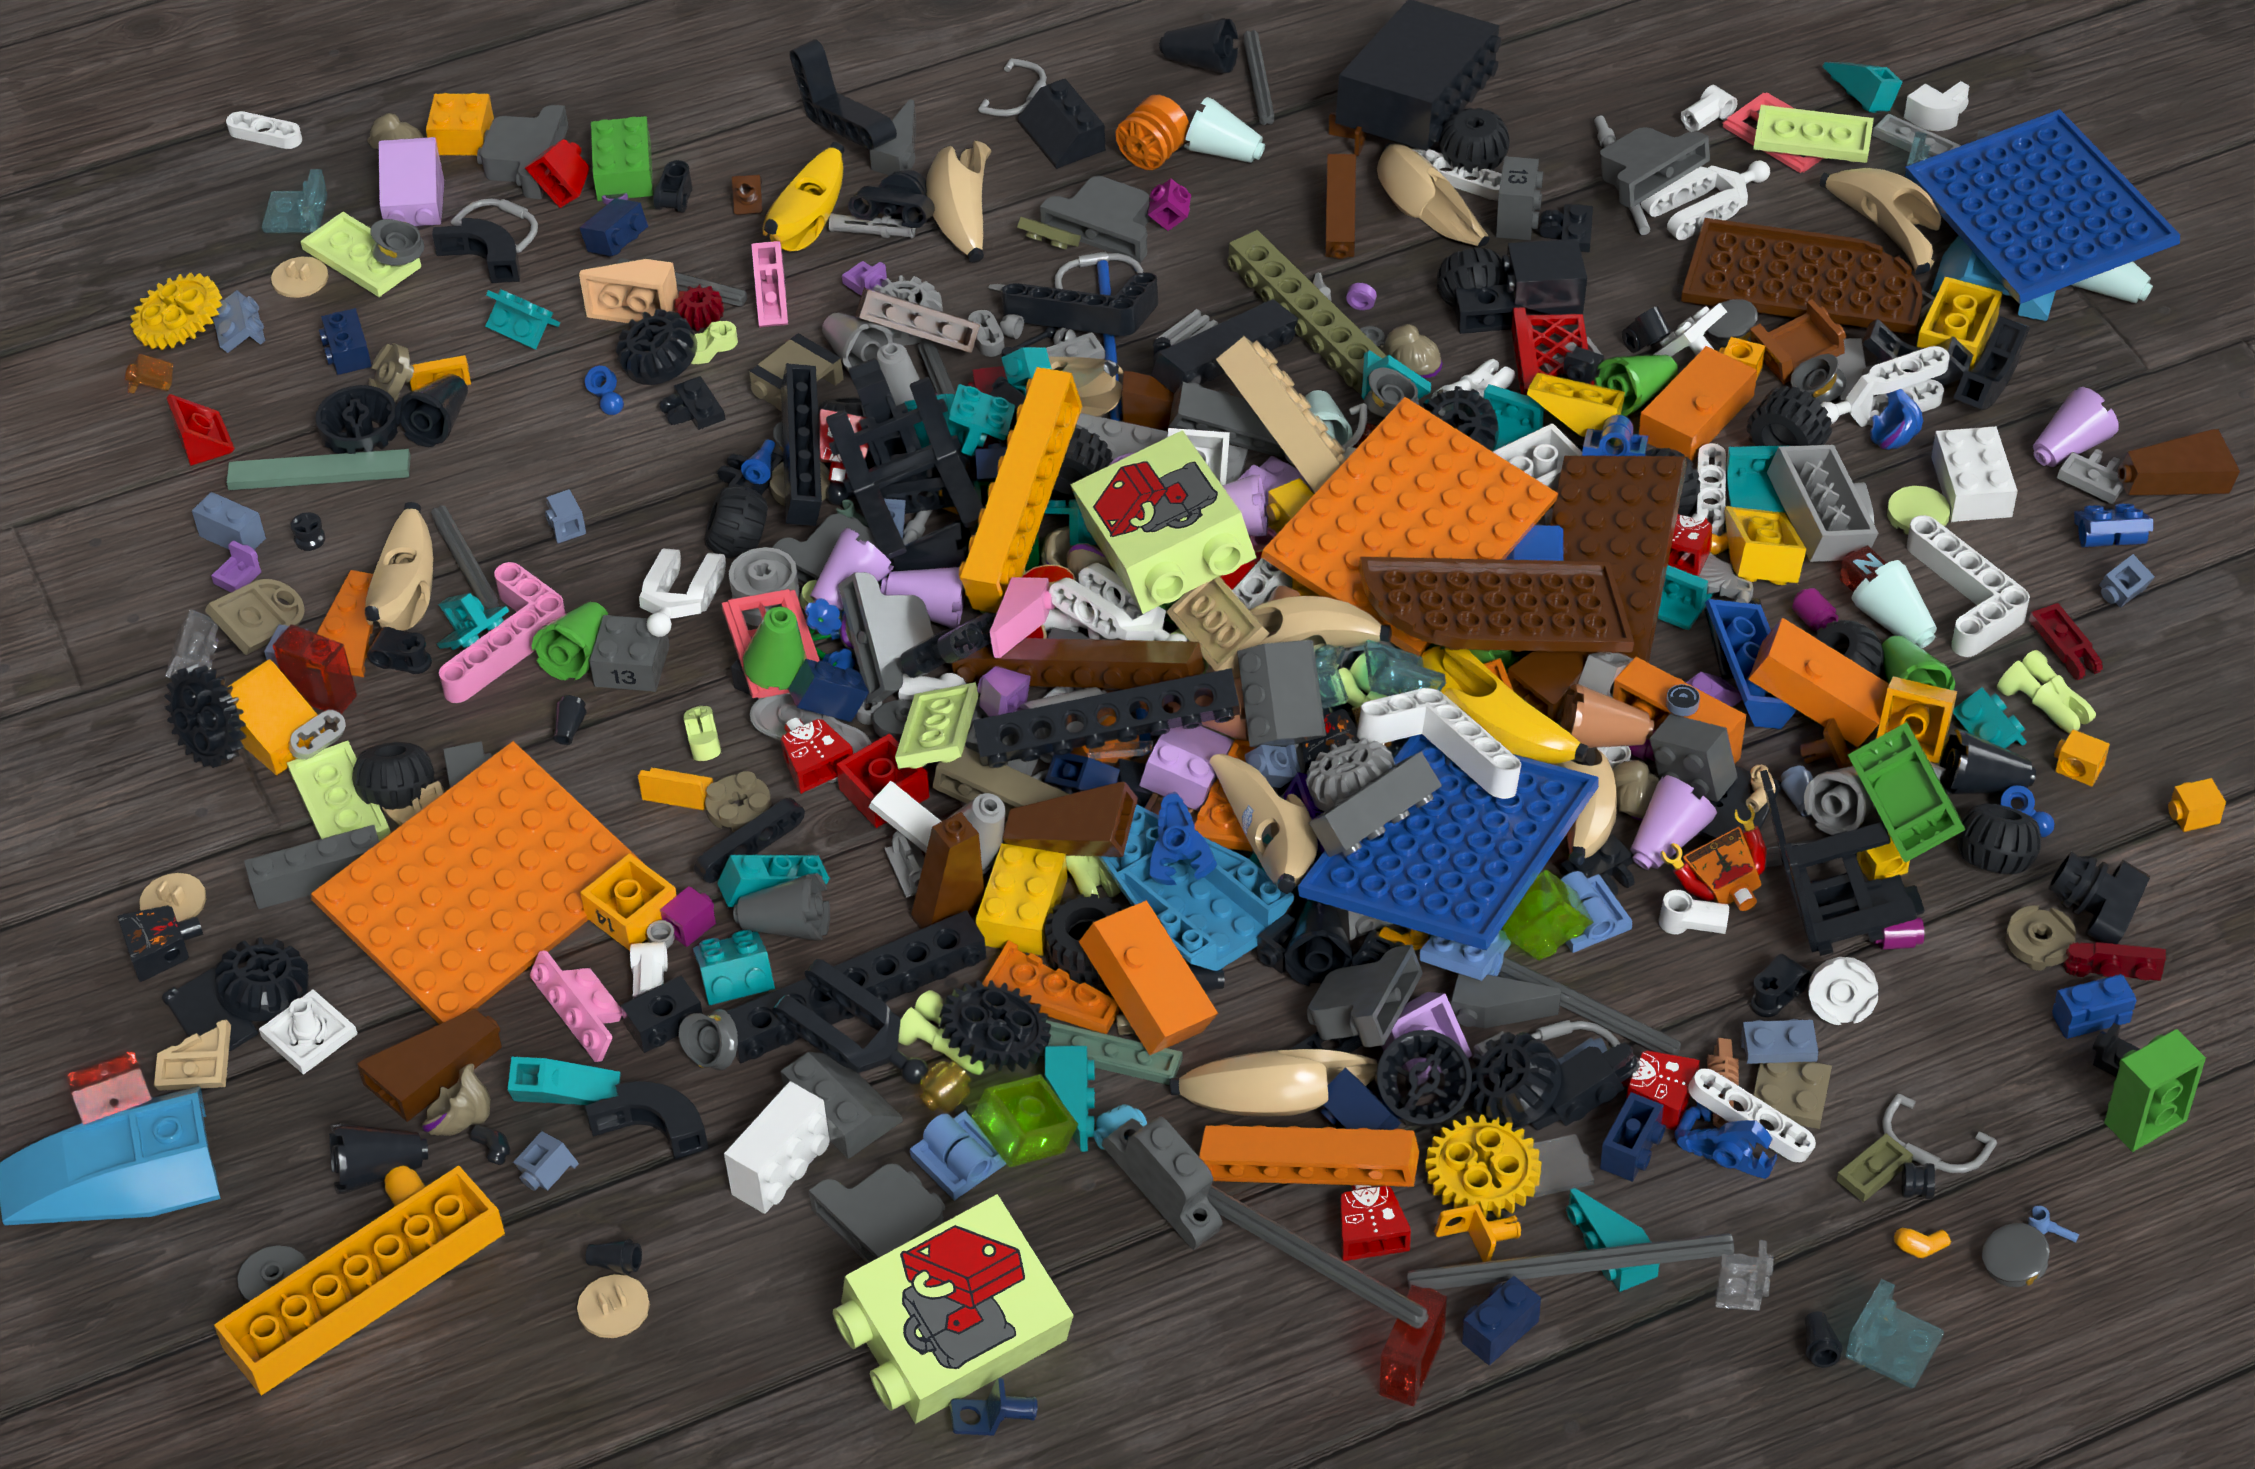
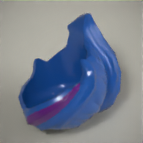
[1870,389,1923,450]

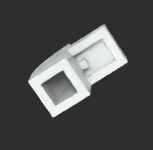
[1904,81,1969,131]

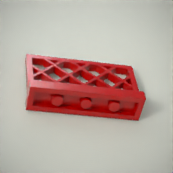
[1511,308,1594,396]

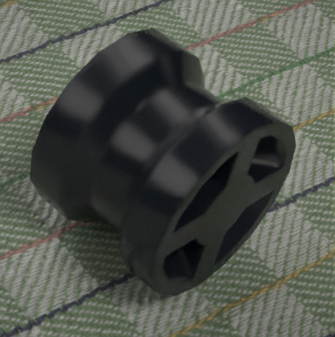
[291,512,325,551]
[1902,1162,1935,1199]

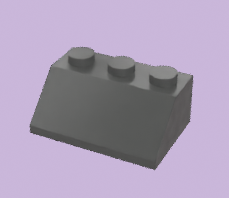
[1237,640,1326,748]
[781,1052,903,1159]

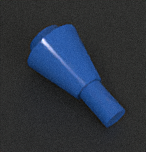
[741,439,775,484]

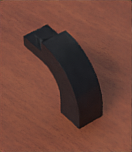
[432,218,520,283]
[1954,316,2030,410]
[1862,319,1974,386]
[585,1081,709,1159]

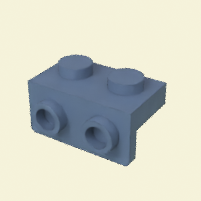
[213,290,265,353]
[1740,1019,1818,1064]

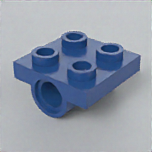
[1582,415,1648,456]
[2074,504,2153,547]

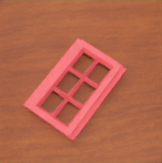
[1723,92,1824,173]
[722,589,820,699]

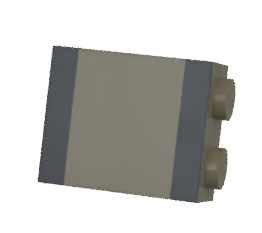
[749,333,844,411]

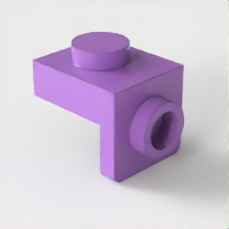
[842,261,887,295]
[211,541,261,592]

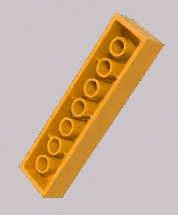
[959,367,1082,613]
[214,1165,505,1396]

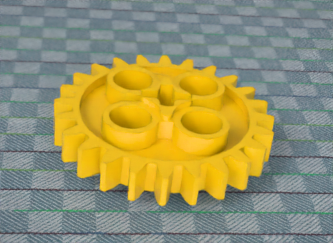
[130,273,222,350]
[1425,1115,1542,1219]

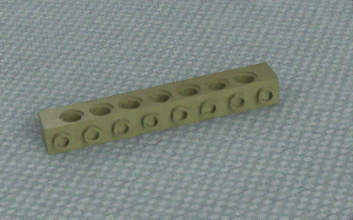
[1227,230,1386,395]

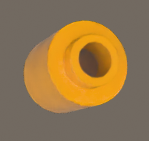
[385,1166,426,1206]

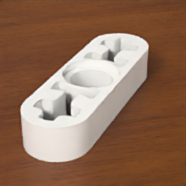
[226,111,302,149]

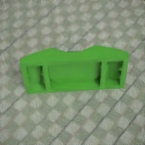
[1848,722,1965,863]

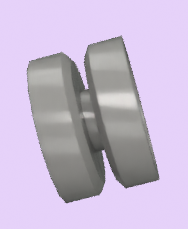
[729,547,800,626]

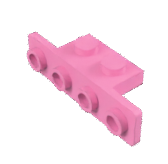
[530,951,622,1062]

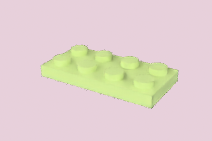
[1754,105,1874,163]
[301,212,421,297]
[895,682,979,769]
[287,741,391,841]

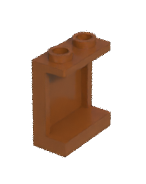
[1750,299,1846,384]

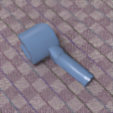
[2028,1206,2079,1243]

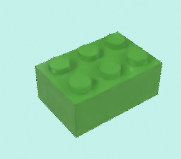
[591,116,653,201]
[2104,1029,2206,1152]

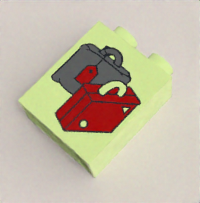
[1070,430,1256,614]
[833,1194,1073,1424]

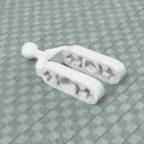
[1641,160,1770,240]
[1820,346,1950,427]
[639,548,726,637]
[1049,563,1189,641]

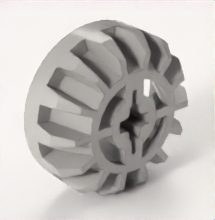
[872,275,943,346]
[1306,738,1395,811]

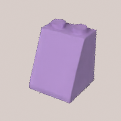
[379,137,444,226]

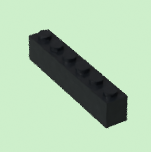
[1151,299,1299,394]
[781,363,822,526]

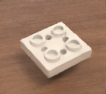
[1653,303,1727,357]
[259,989,357,1075]

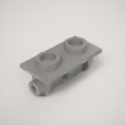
[885,831,925,898]

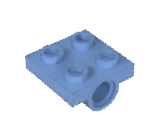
[1539,871,1632,953]
[1420,930,1512,981]
[910,1111,1010,1201]

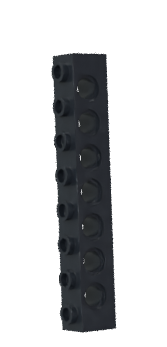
[973,668,1240,768]
[727,910,987,1064]

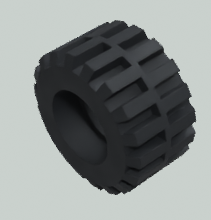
[1747,386,1832,446]
[1050,426,1113,504]
[1045,894,1122,985]

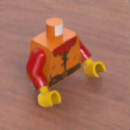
[1660,805,1767,911]

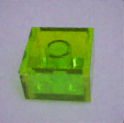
[1502,870,1594,961]
[972,1074,1078,1168]

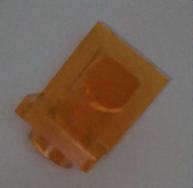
[125,354,173,394]

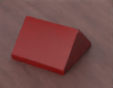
[167,394,235,466]

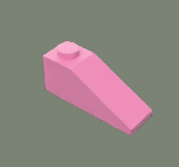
[751,241,788,328]
[990,577,1055,658]

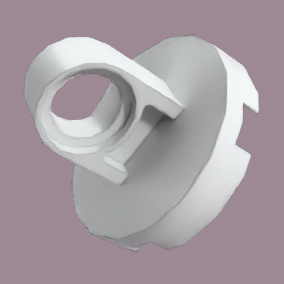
[1808,957,1878,1025]

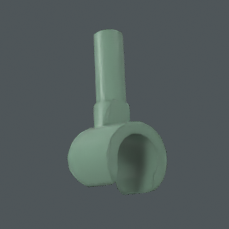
[836,500,869,528]

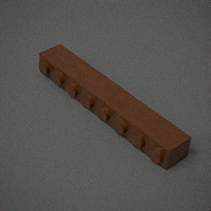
[952,638,1205,689]

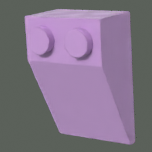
[1139,726,1235,812]

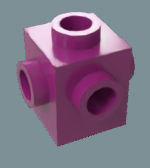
[1148,178,1191,231]

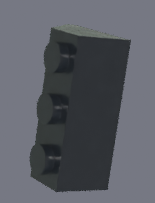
[1018,79,1106,169]

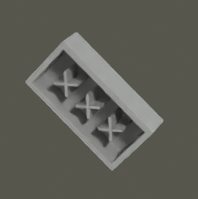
[1767,445,1879,562]

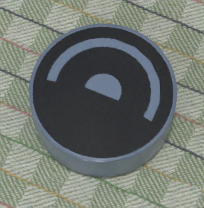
[1666,684,1700,716]

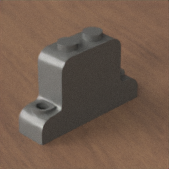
[477,105,569,199]
[1600,127,1710,208]
[1040,176,1150,263]
[772,514,881,589]
[838,572,933,703]
[1307,944,1423,1047]
[1102,1116,1223,1251]
[809,1164,945,1264]

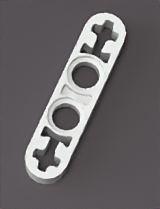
[1412,148,1502,201]
[1696,443,1726,536]
[1688,1068,1816,1163]

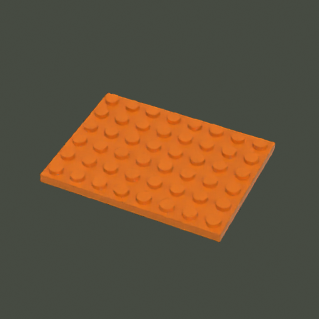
[1261,397,1558,659]
[311,741,644,1025]

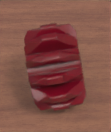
[674,284,724,332]

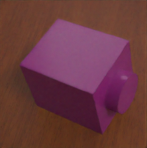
[660,886,716,947]

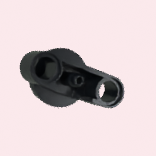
[848,170,935,228]
[2048,852,2150,944]

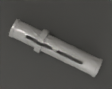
[829,213,916,238]

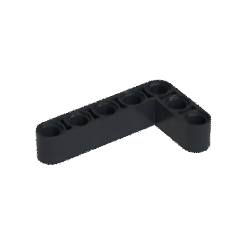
[789,39,897,150]
[1001,272,1158,336]

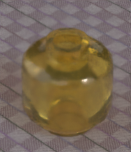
[919,1061,972,1112]

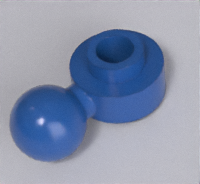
[585,365,624,415]
[2000,786,2055,838]

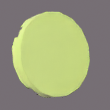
[1887,486,1950,534]

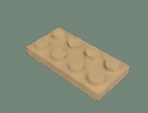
[1166,576,1270,671]

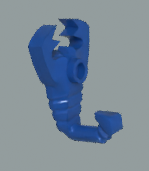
[1150,792,1217,885]
[1674,1101,1777,1179]

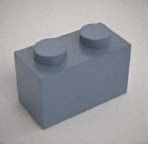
[192,492,266,550]

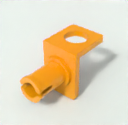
[1434,1204,1521,1262]

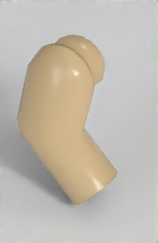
[1746,765,1776,812]

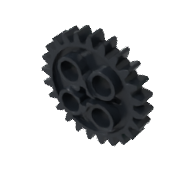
[164,664,246,768]
[939,980,1051,1072]

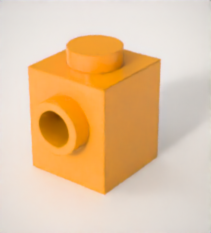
[2168,778,2226,832]

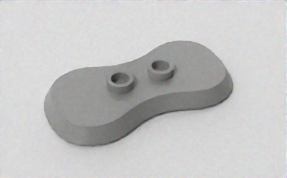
[750,693,871,783]

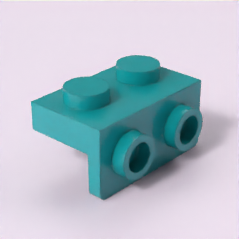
[1953,687,2027,748]

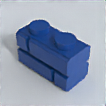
[2052,974,2136,1039]

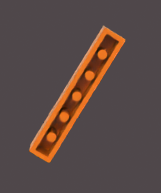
[1199,1124,1419,1187]

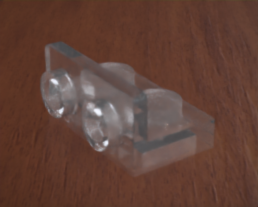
[1716,1240,1773,1311]

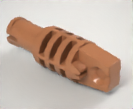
[1707,1038,1739,1128]

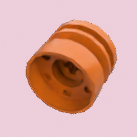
[1115,95,1190,170]

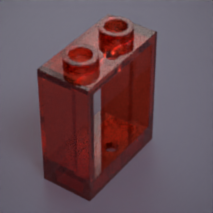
[273,624,357,714]
[67,1050,151,1125]
[1379,1285,1447,1407]

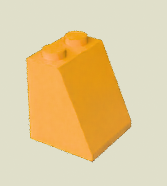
[228,659,325,776]

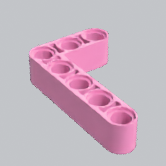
[439,562,566,703]

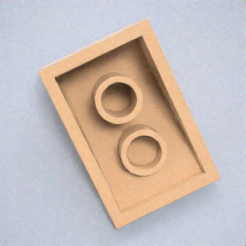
[579,259,678,323]

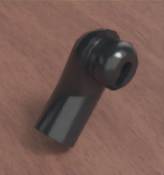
[471,1124,511,1165]

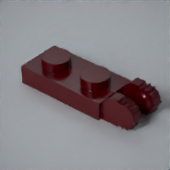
[2029,603,2103,680]
[2063,942,2166,981]

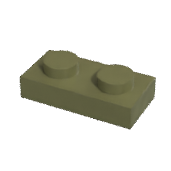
[1017,217,1081,249]
[1837,1133,1913,1203]

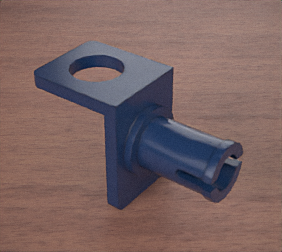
[950,1378,1038,1436]

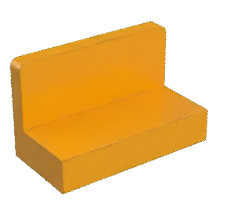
[410,355,471,391]
[638,767,713,810]

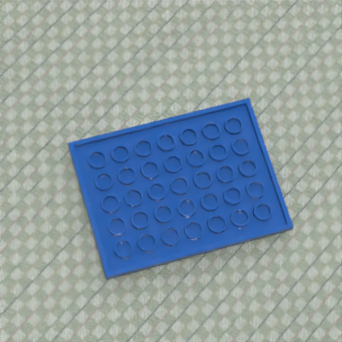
[1906,109,2180,304]
[1298,734,1599,951]

